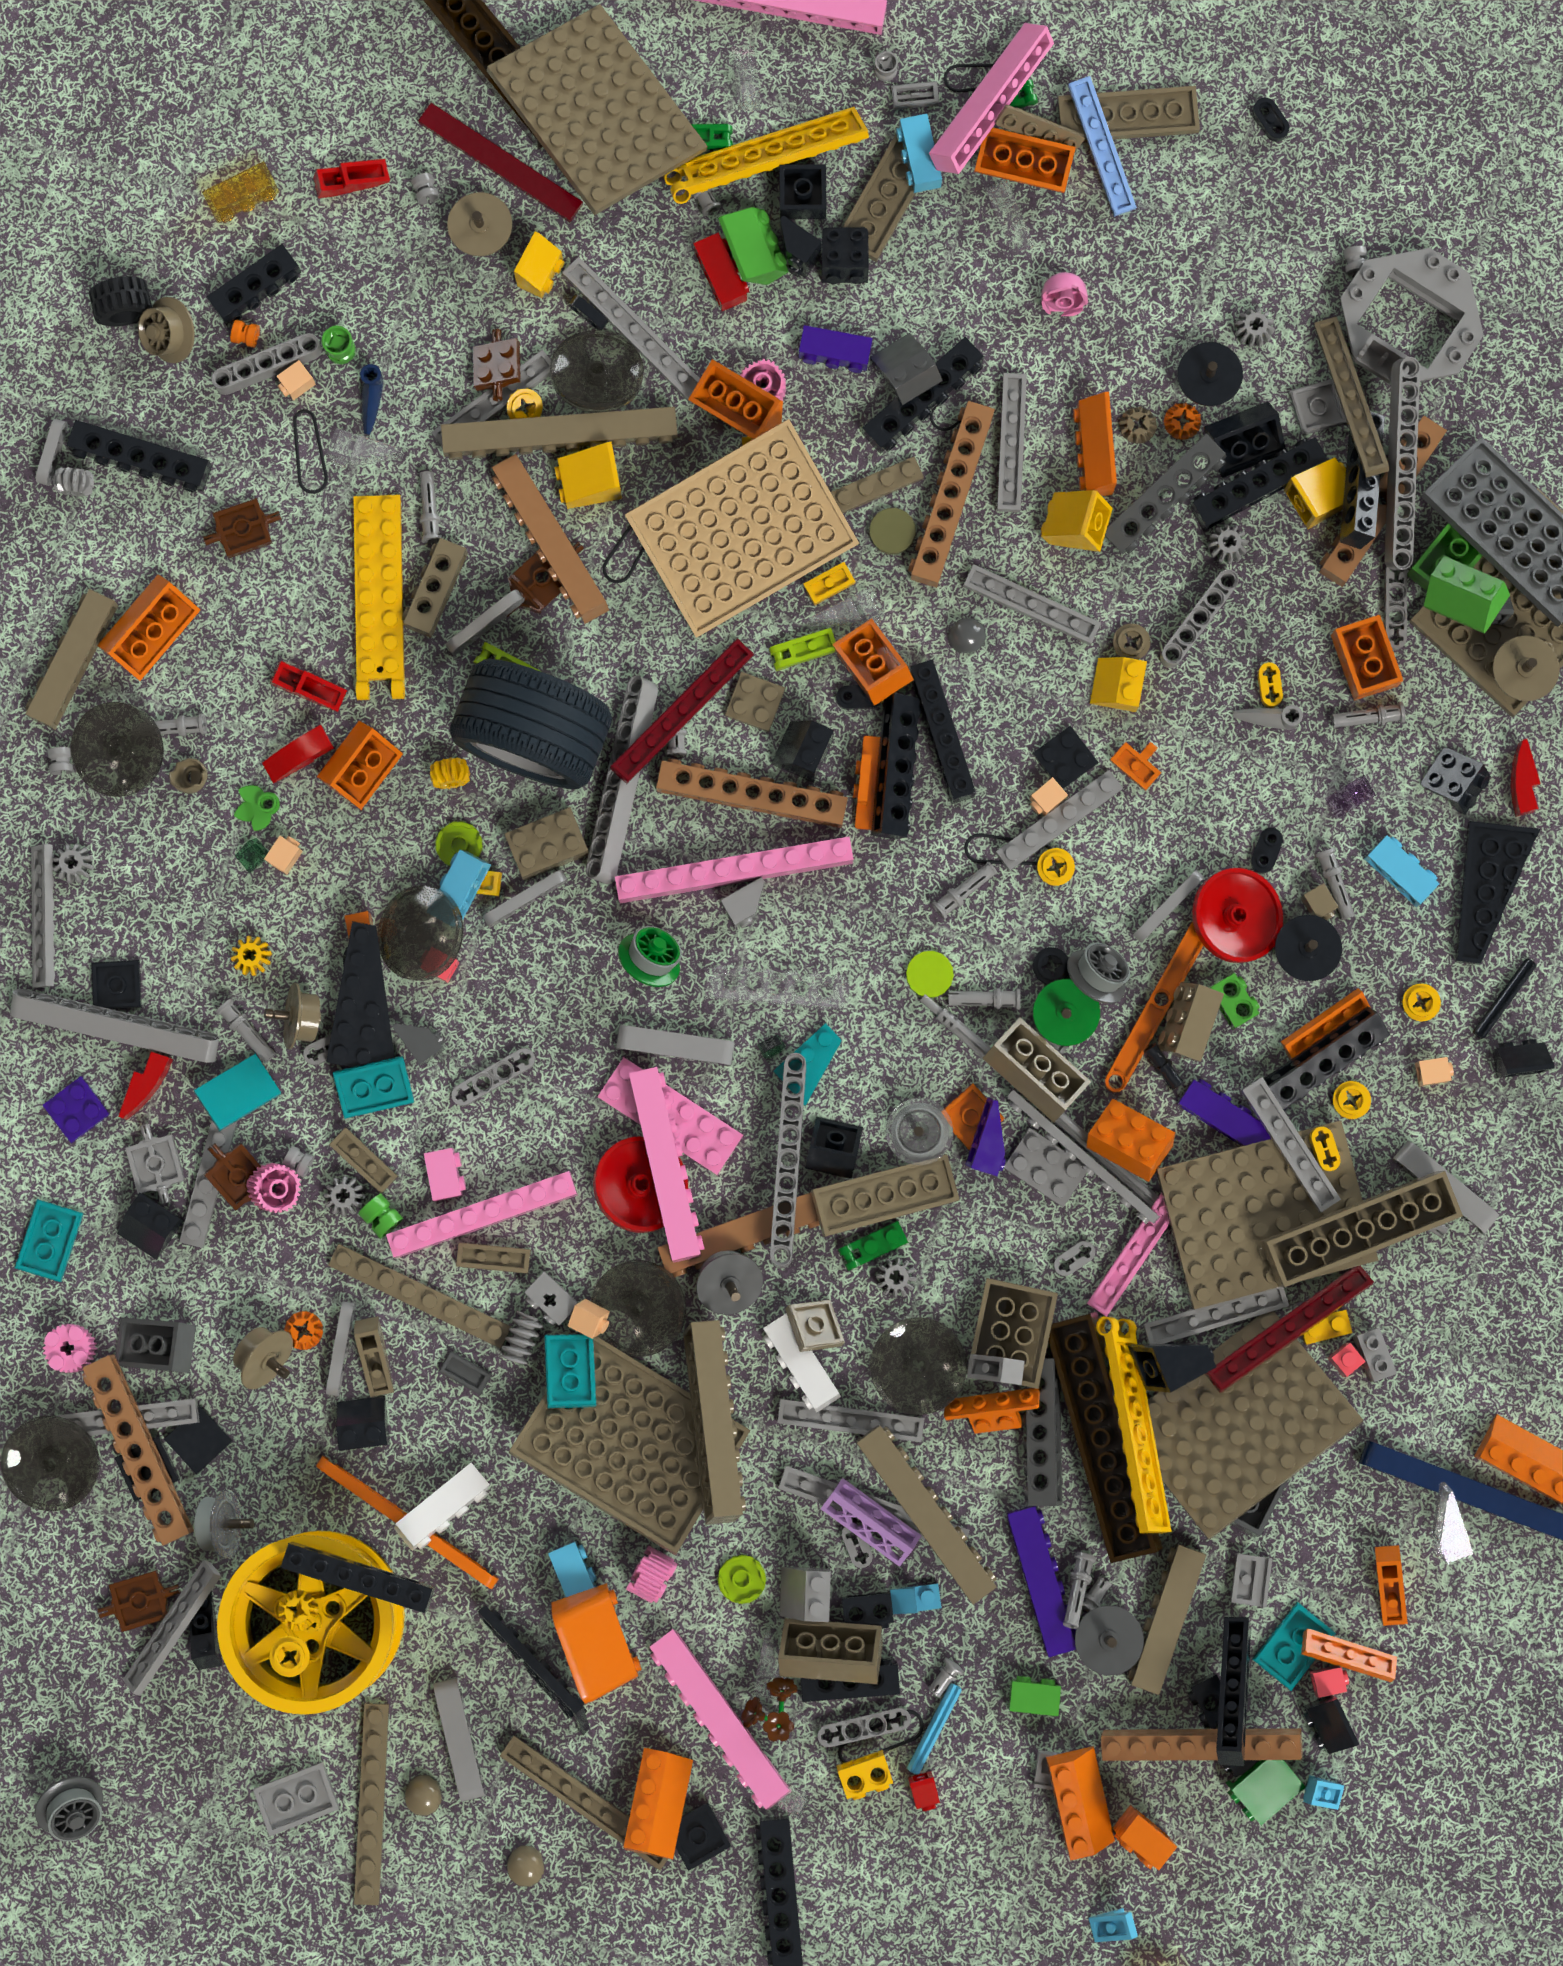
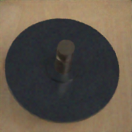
[1177,342,1243,406]
[1275,915,1342,981]

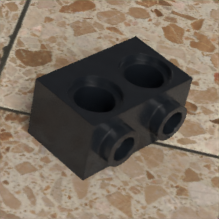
[842,1592,894,1629]

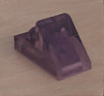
[1325,775,1376,819]

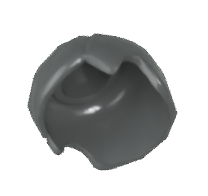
[948,618,986,653]

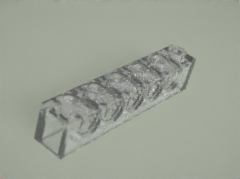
[705,965,850,1011]

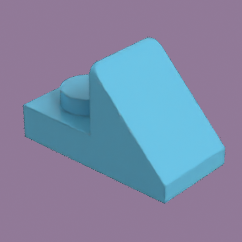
[890,1583,941,1614]
[1303,1775,1344,1810]
[1088,1908,1138,1942]

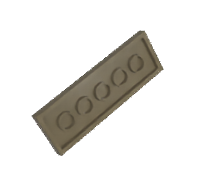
[1057,86,1200,142]
[843,134,938,262]
[811,1154,960,1237]

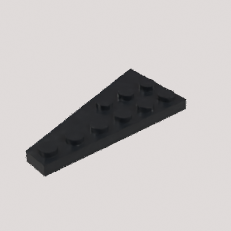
[1455,821,1541,965]
[326,921,395,1067]
[478,1605,590,1735]

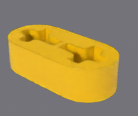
[1258,662,1283,708]
[1309,1127,1341,1171]

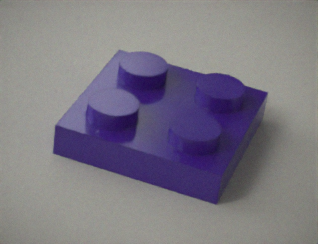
[43,1076,110,1143]

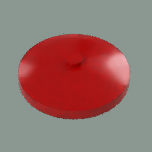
[1192,868,1283,963]
[593,1136,689,1233]

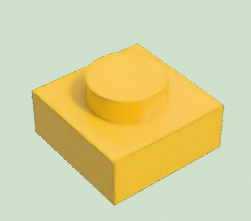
[477,871,502,896]

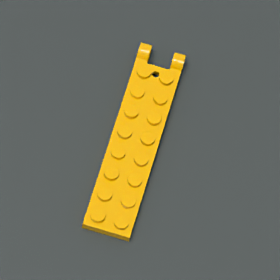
[663,107,869,204]
[353,495,405,701]
[1096,1316,1172,1533]

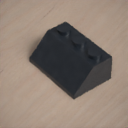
[1204,401,1286,478]

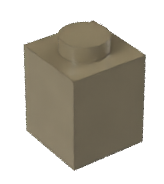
[1300,883,1339,920]

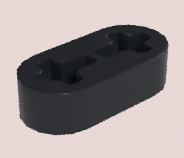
[567,294,608,331]

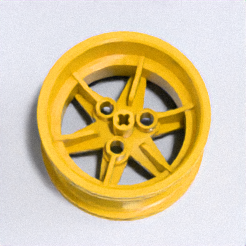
[217,1531,405,1715]

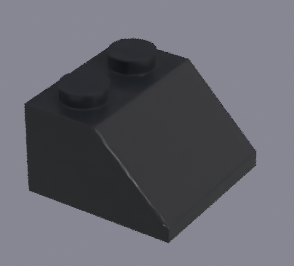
[780,216,822,278]
[1492,1039,1555,1078]
[805,1117,863,1179]
[117,1192,184,1260]
[336,1396,390,1451]
[1303,1695,1359,1754]

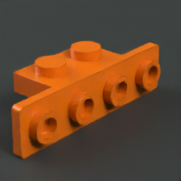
[853,736,880,830]
[944,1388,1040,1434]

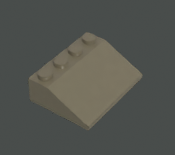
[967,1278,1058,1389]

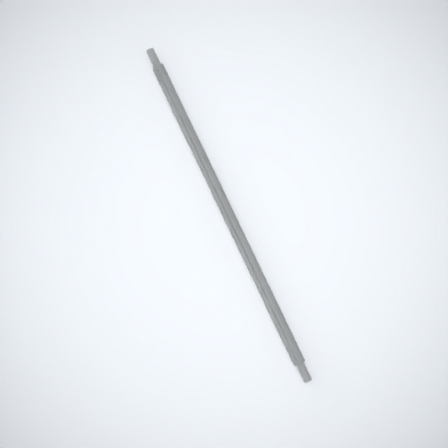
[920,994,1268,1299]

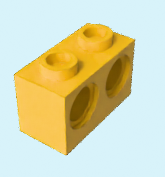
[836,1750,893,1800]

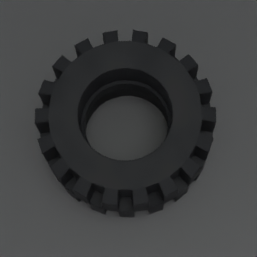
[89,276,152,327]

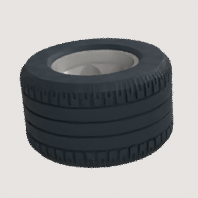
[450,659,612,789]

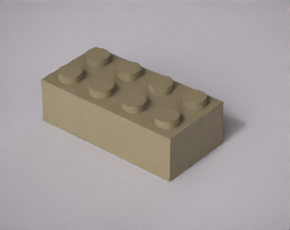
[983,1018,1091,1123]
[778,1618,883,1684]

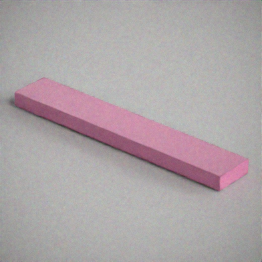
[1087,1192,1170,1316]

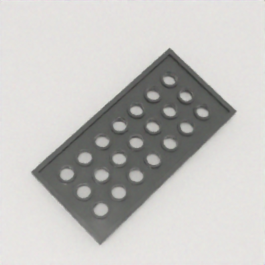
[1421,437,1563,627]

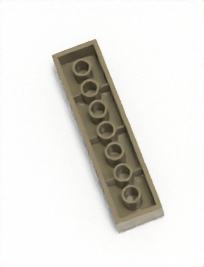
[1260,1171,1463,1288]
[683,1320,746,1525]
[855,1425,997,1605]

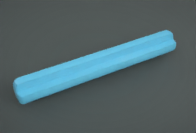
[907,1683,962,1775]

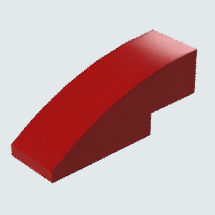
[313,159,390,199]
[269,661,347,712]
[262,725,335,784]
[1511,739,1541,817]
[118,1052,173,1120]

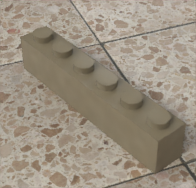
[25,589,119,730]
[1127,1544,1206,1695]

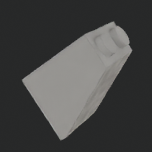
[780,1567,831,1622]

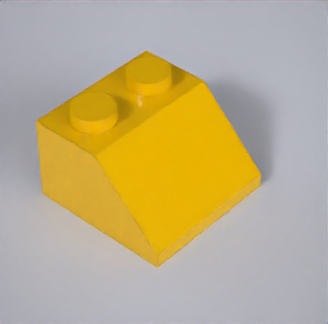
[514,231,564,298]
[1090,657,1147,712]

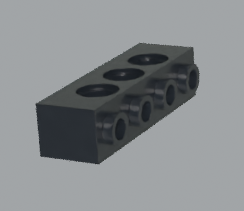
[206,244,301,325]
[801,1658,900,1702]
[1187,1672,1259,1778]

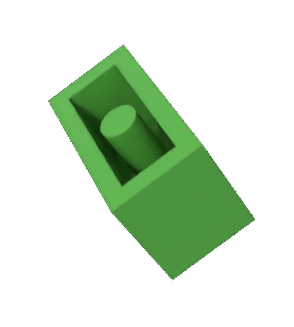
[1008,1675,1061,1716]

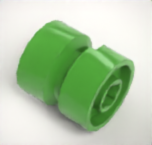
[322,325,356,364]
[358,1193,404,1239]

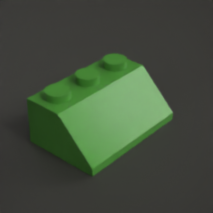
[718,207,789,285]
[1407,523,1483,590]
[1424,556,1510,634]

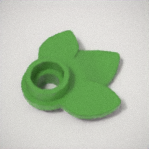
[234,785,280,831]

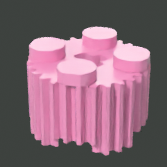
[740,359,786,401]
[246,1163,301,1213]
[43,1324,97,1373]
[626,1546,678,1603]

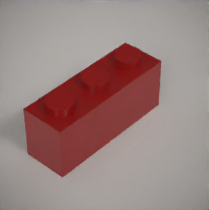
[693,232,750,311]

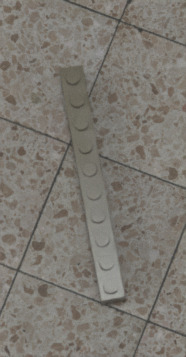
[441,407,677,460]

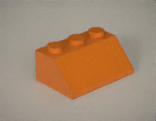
[317,721,403,810]

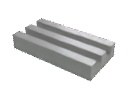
[891,81,939,110]

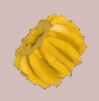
[430,757,470,789]
[231,936,272,976]

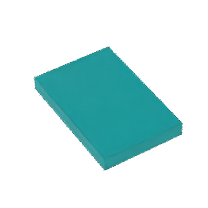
[194,1053,281,1132]
[333,1056,415,1119]
[15,1199,84,1282]
[544,1334,596,1409]
[1252,1602,1336,1691]

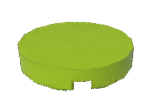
[435,821,483,867]
[906,951,954,998]
[718,1555,766,1604]

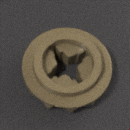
[1119,406,1157,444]
[1112,623,1151,660]

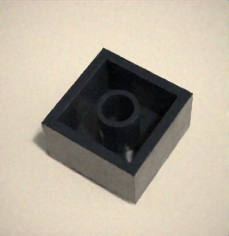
[780,164,827,219]

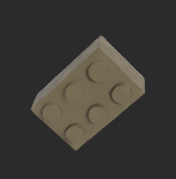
[505,807,589,881]
[1158,982,1224,1062]

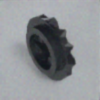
[1033,947,1069,985]

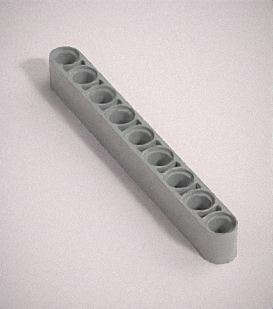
[1385,357,1420,570]
[585,675,658,884]
[10,989,219,1063]
[770,1053,806,1268]

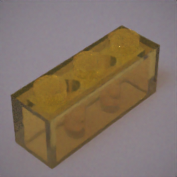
[202,161,280,223]

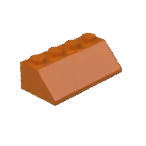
[974,128,1076,193]
[688,359,783,439]
[1073,392,1117,496]
[97,574,200,681]
[1474,1414,1563,1505]
[1046,1746,1115,1861]
[623,1748,693,1860]

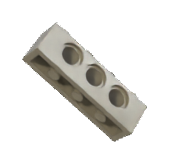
[402,538,468,638]

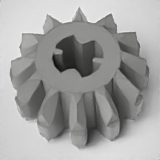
[1235,307,1275,348]
[53,467,94,497]
[1208,524,1248,565]
[53,843,94,884]
[324,1176,365,1217]
[876,1257,917,1298]

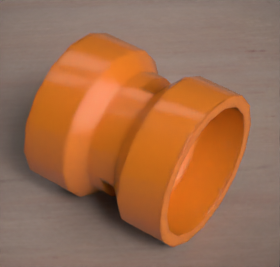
[230,320,260,348]

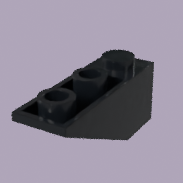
[189,1591,222,1670]

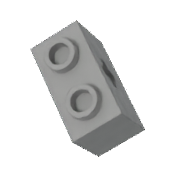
[524,1271,578,1326]
[1352,1328,1397,1382]

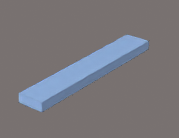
[1068,76,1137,217]

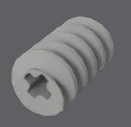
[499,1310,543,1364]

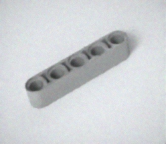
[211,333,322,395]
[1160,569,1239,668]
[616,1025,735,1066]
[1392,1140,1499,1235]
[433,1677,486,1802]

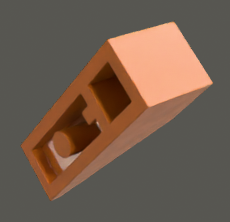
[1375,1545,1408,1626]

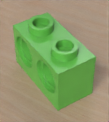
[1210,973,1260,1030]

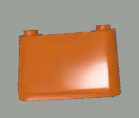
[551,1583,642,1704]

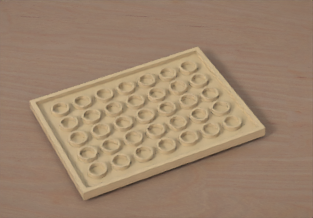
[625,419,860,638]

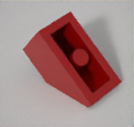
[908,1771,940,1812]

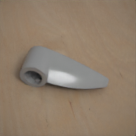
[1233,705,1303,730]

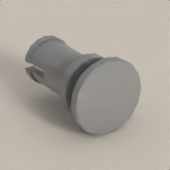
[1082,1576,1112,1613]
[928,1658,964,1697]

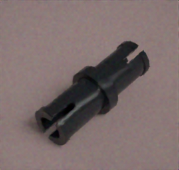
[1143,1043,1183,1090]

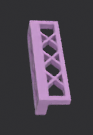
[821,1478,922,1567]

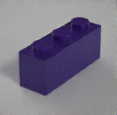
[799,325,873,373]

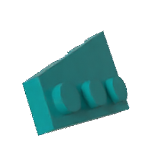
[773,1023,842,1106]

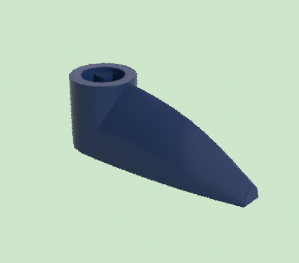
[360,364,384,435]

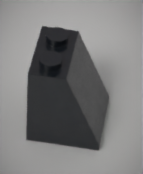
[771,721,834,783]
[1128,1343,1216,1393]

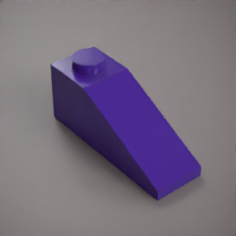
[965,1097,1006,1177]

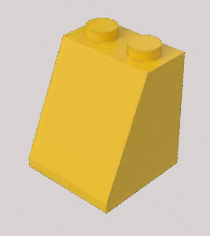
[554,442,622,509]
[1284,457,1346,529]
[1041,490,1113,552]

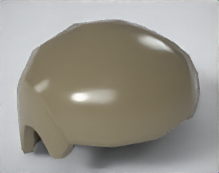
[169,758,208,794]
[405,1775,442,1816]
[507,1846,544,1887]

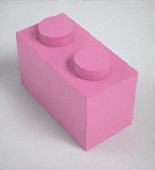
[424,1148,466,1202]

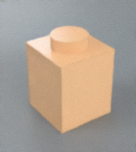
[277,360,316,401]
[1030,777,1068,816]
[264,836,303,875]
[1415,1057,1454,1087]
[568,1299,610,1339]

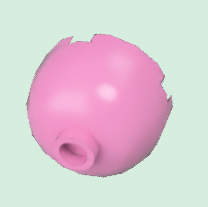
[1041,272,1088,316]

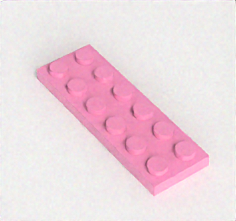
[598,1057,744,1175]

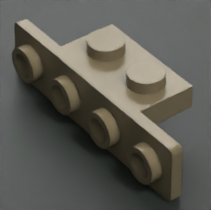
[995,105,1085,154]

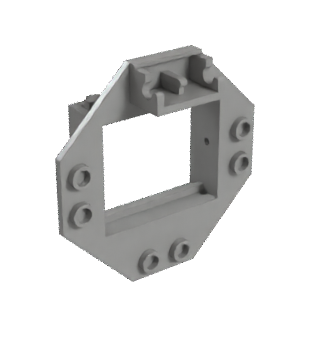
[1340,248,1484,385]

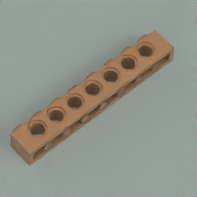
[908,401,995,588]
[1319,415,1447,587]
[656,759,848,828]
[82,1354,194,1546]

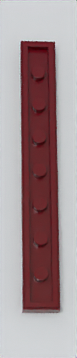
[418,103,583,222]
[610,638,754,784]
[1205,1265,1374,1393]

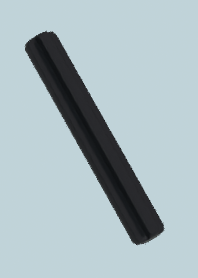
[1473,958,1537,1039]

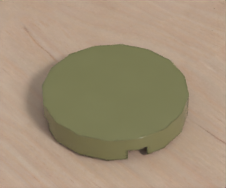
[869,508,916,555]

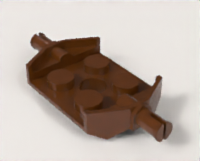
[507,541,584,617]

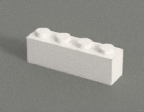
[763,1313,841,1412]
[394,1463,490,1551]

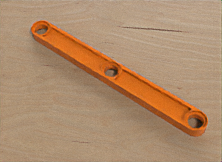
[1104,920,1204,1093]
[316,1455,499,1589]

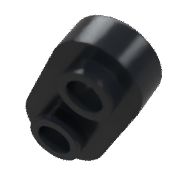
[1253,98,1290,142]
[836,685,882,710]
[1250,828,1283,874]

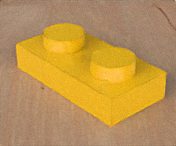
[803,562,856,606]
[1302,1310,1353,1345]

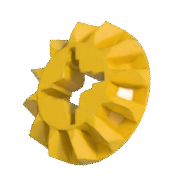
[506,388,543,419]
[1037,848,1075,886]
[1402,984,1441,1022]
[1332,1081,1371,1120]
[278,1590,318,1631]
[269,1636,310,1677]

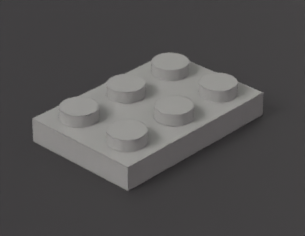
[1004,1128,1087,1207]
[253,1762,340,1837]

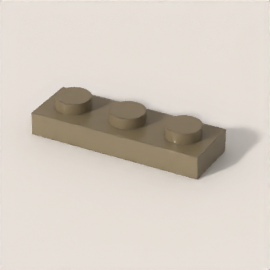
[329,1127,399,1194]
[456,1243,531,1274]

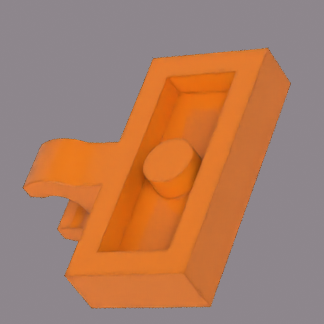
[1110,742,1162,791]

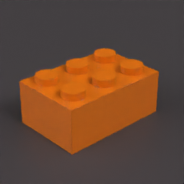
[1331,615,1404,701]
[832,618,914,706]
[1086,1099,1175,1182]
[1112,1804,1177,1870]

